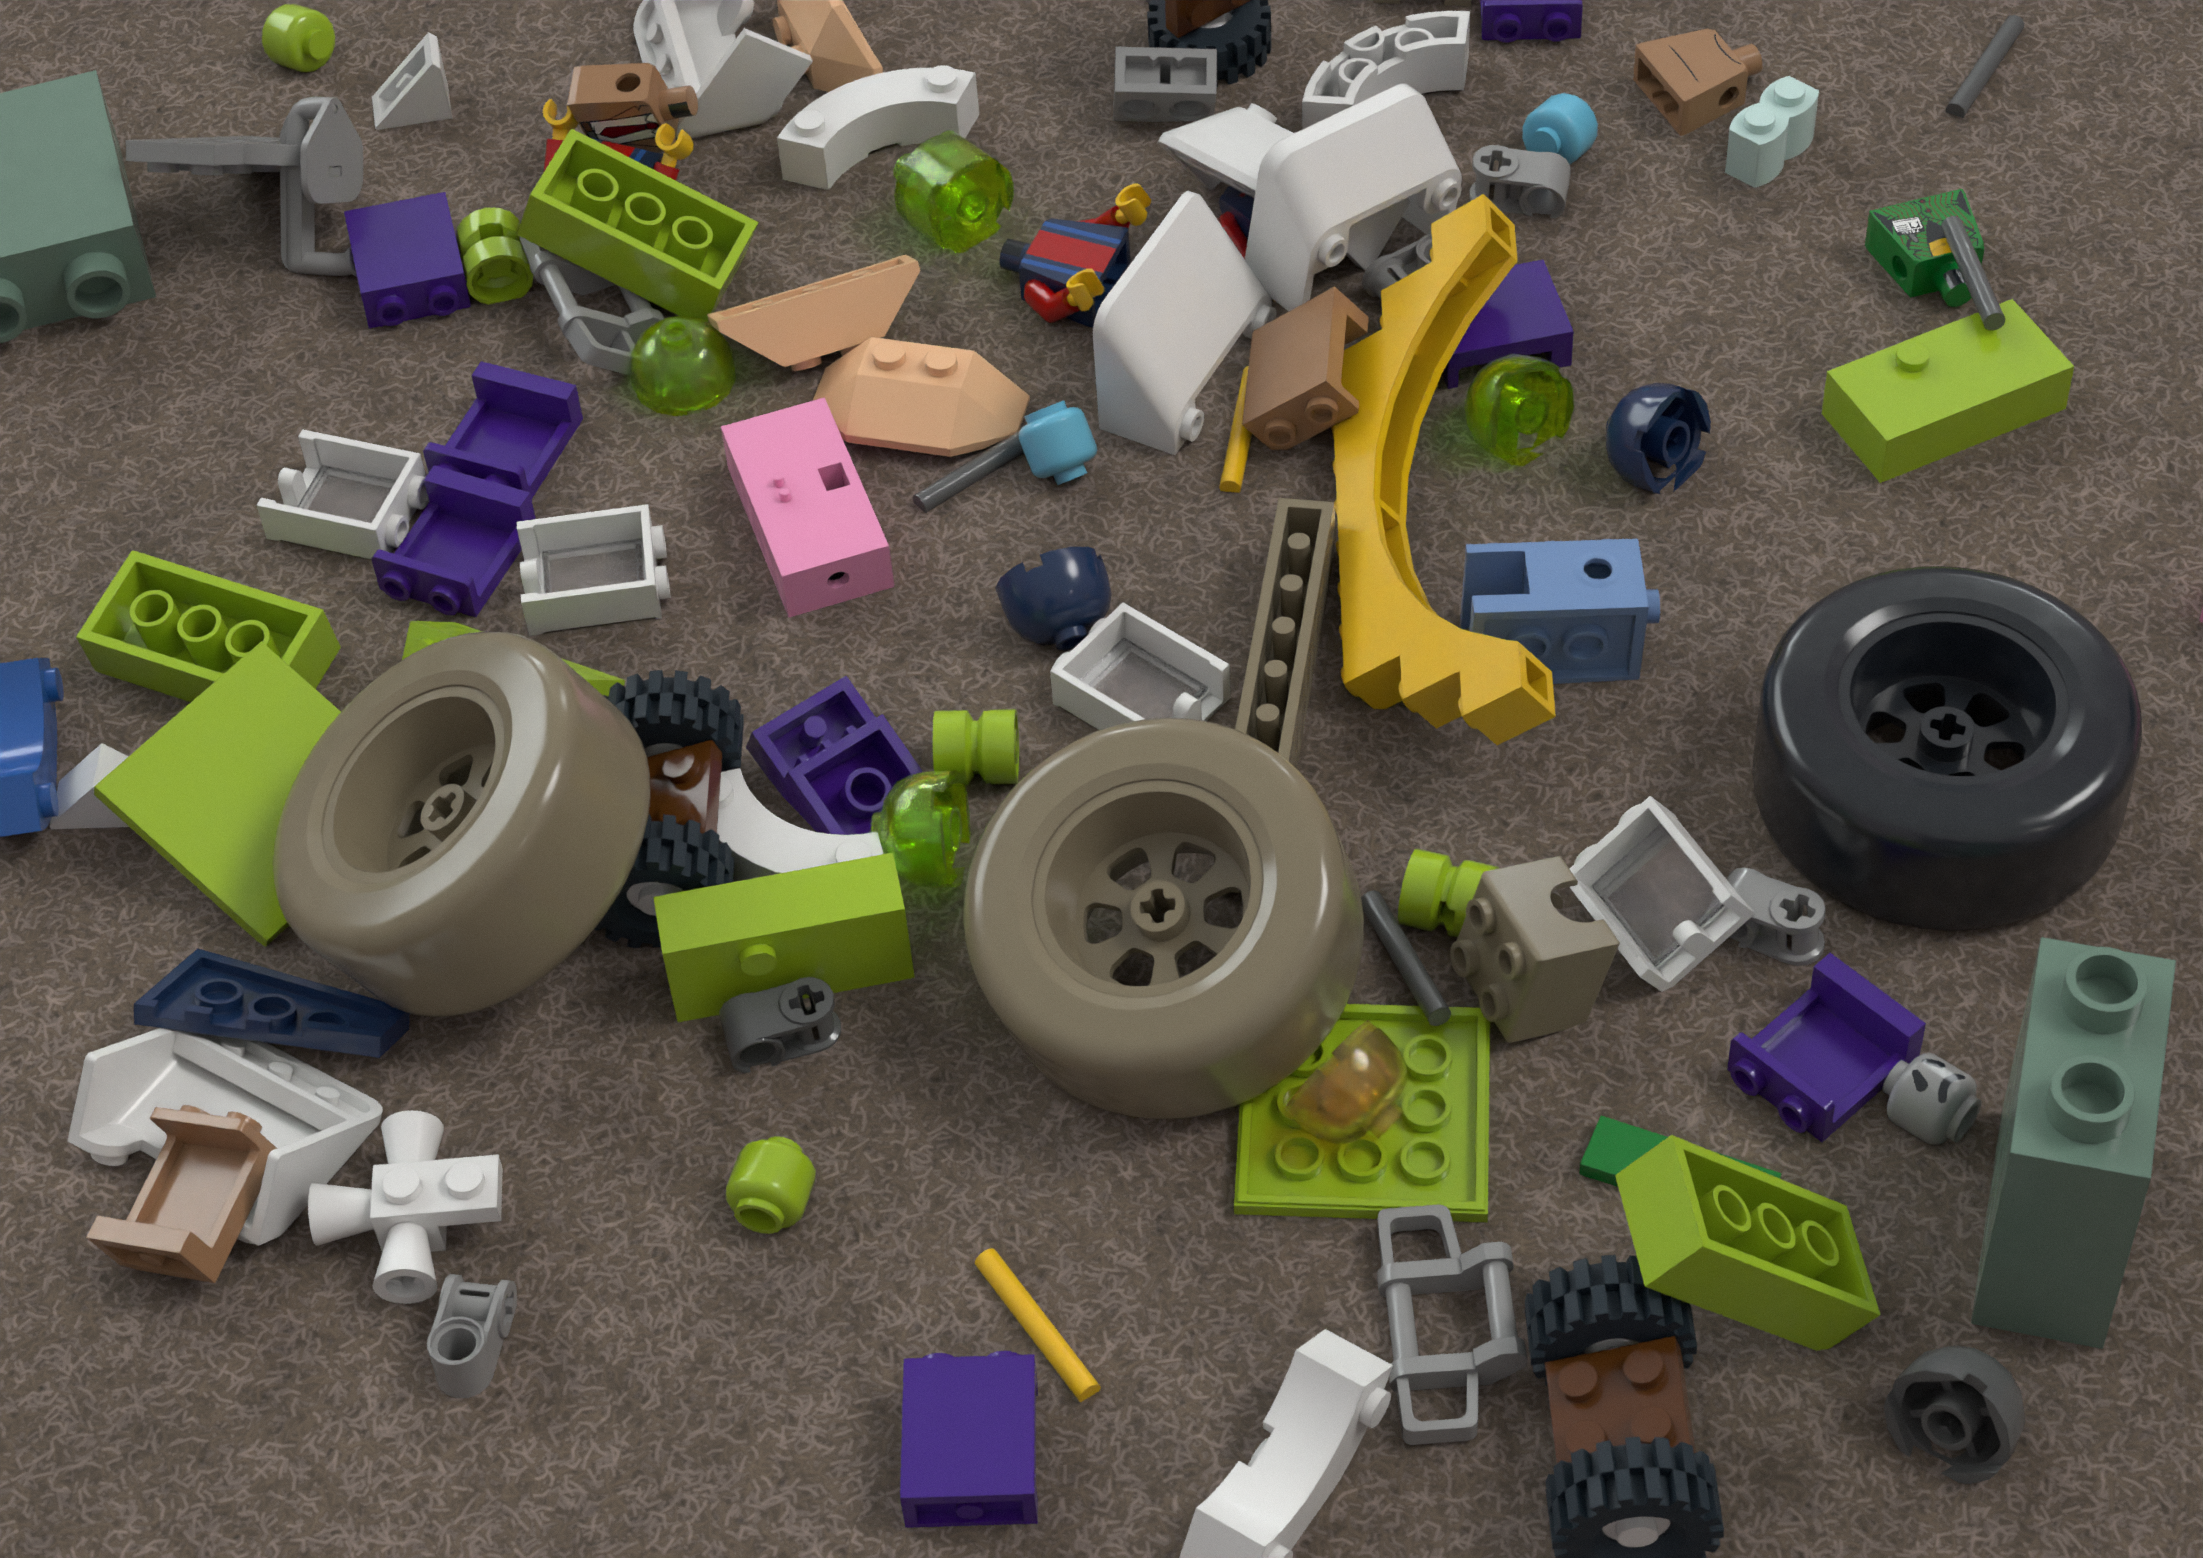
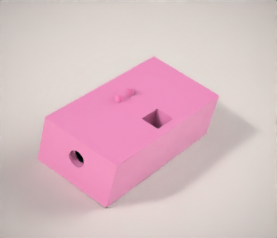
[721,397,894,617]

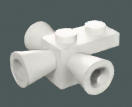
[308,1111,503,1304]

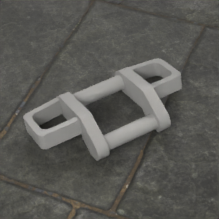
[519,236,667,375]
[1377,1205,1528,1445]

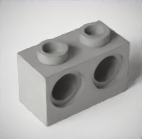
[1113,47,1217,122]

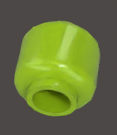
[262,4,335,72]
[726,1136,816,1234]

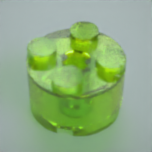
[893,130,1014,253]

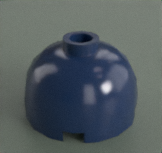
[1605,383,1711,494]
[995,547,1112,650]

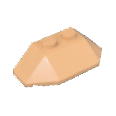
[773,0,883,92]
[707,254,920,371]
[813,337,1030,457]

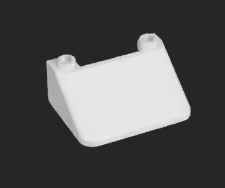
[1157,103,1411,271]
[1093,191,1276,455]
[68,1028,383,1246]

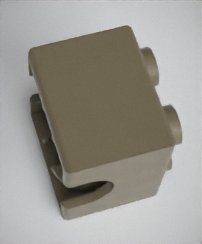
[1450,856,1620,1043]

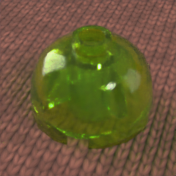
[631,315,736,416]
[1464,354,1574,466]
[871,770,971,888]

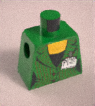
[1865,189,1984,307]

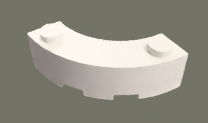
[1302,11,1470,130]
[777,65,979,190]
[717,768,883,882]
[1179,1329,1393,1558]

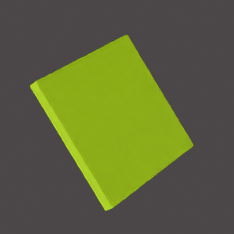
[94,641,341,947]
[1234,1004,1490,1223]

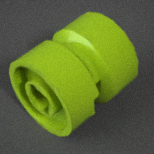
[456,208,534,305]
[933,709,1019,785]
[1398,849,1499,937]

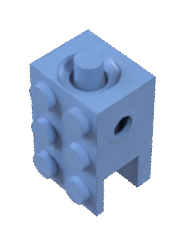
[1460,539,1660,684]

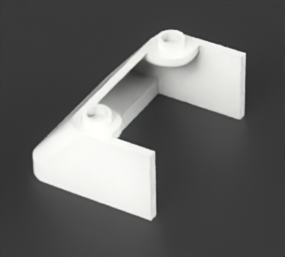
[634,0,813,138]
[1245,83,1462,311]

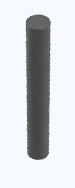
[1946,15,2025,118]
[1941,216,2005,330]
[913,430,1024,513]
[1361,891,1451,1026]

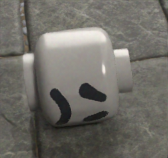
[1883,1052,1982,1146]

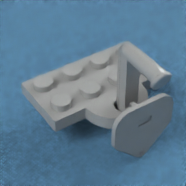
[126,96,363,276]

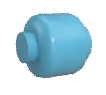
[1522,93,1598,165]
[1018,401,1097,485]

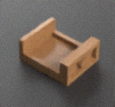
[1242,287,1369,450]
[86,1105,277,1283]

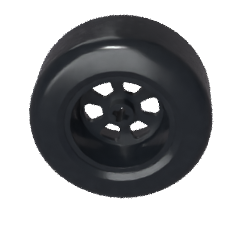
[1752,566,2142,931]

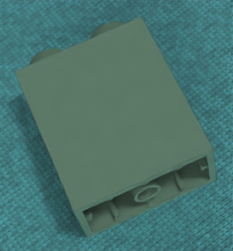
[0,70,156,343]
[1971,937,2176,1349]

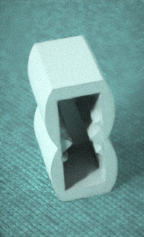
[1725,76,1819,188]

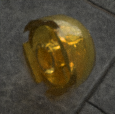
[1285,1020,1407,1144]

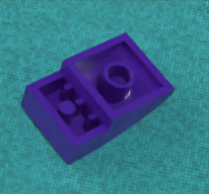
[746,676,948,850]

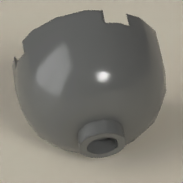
[1884,1345,2026,1484]

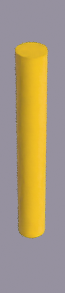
[1219,366,1252,493]
[975,1248,1101,1403]

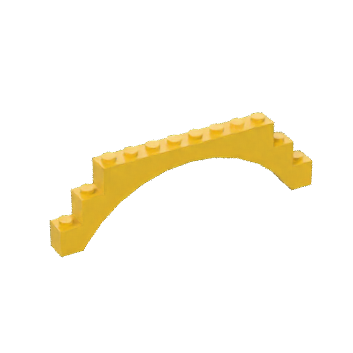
[1331,194,1556,745]

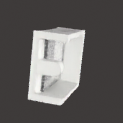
[256,429,429,559]
[517,504,671,636]
[1050,603,1231,730]
[1569,796,1755,992]

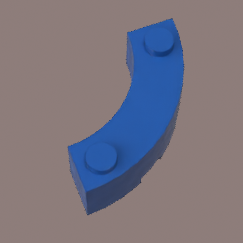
[0,658,64,837]

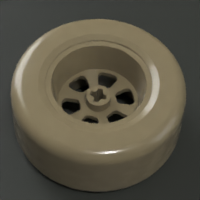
[273,632,650,1017]
[963,718,1364,1120]

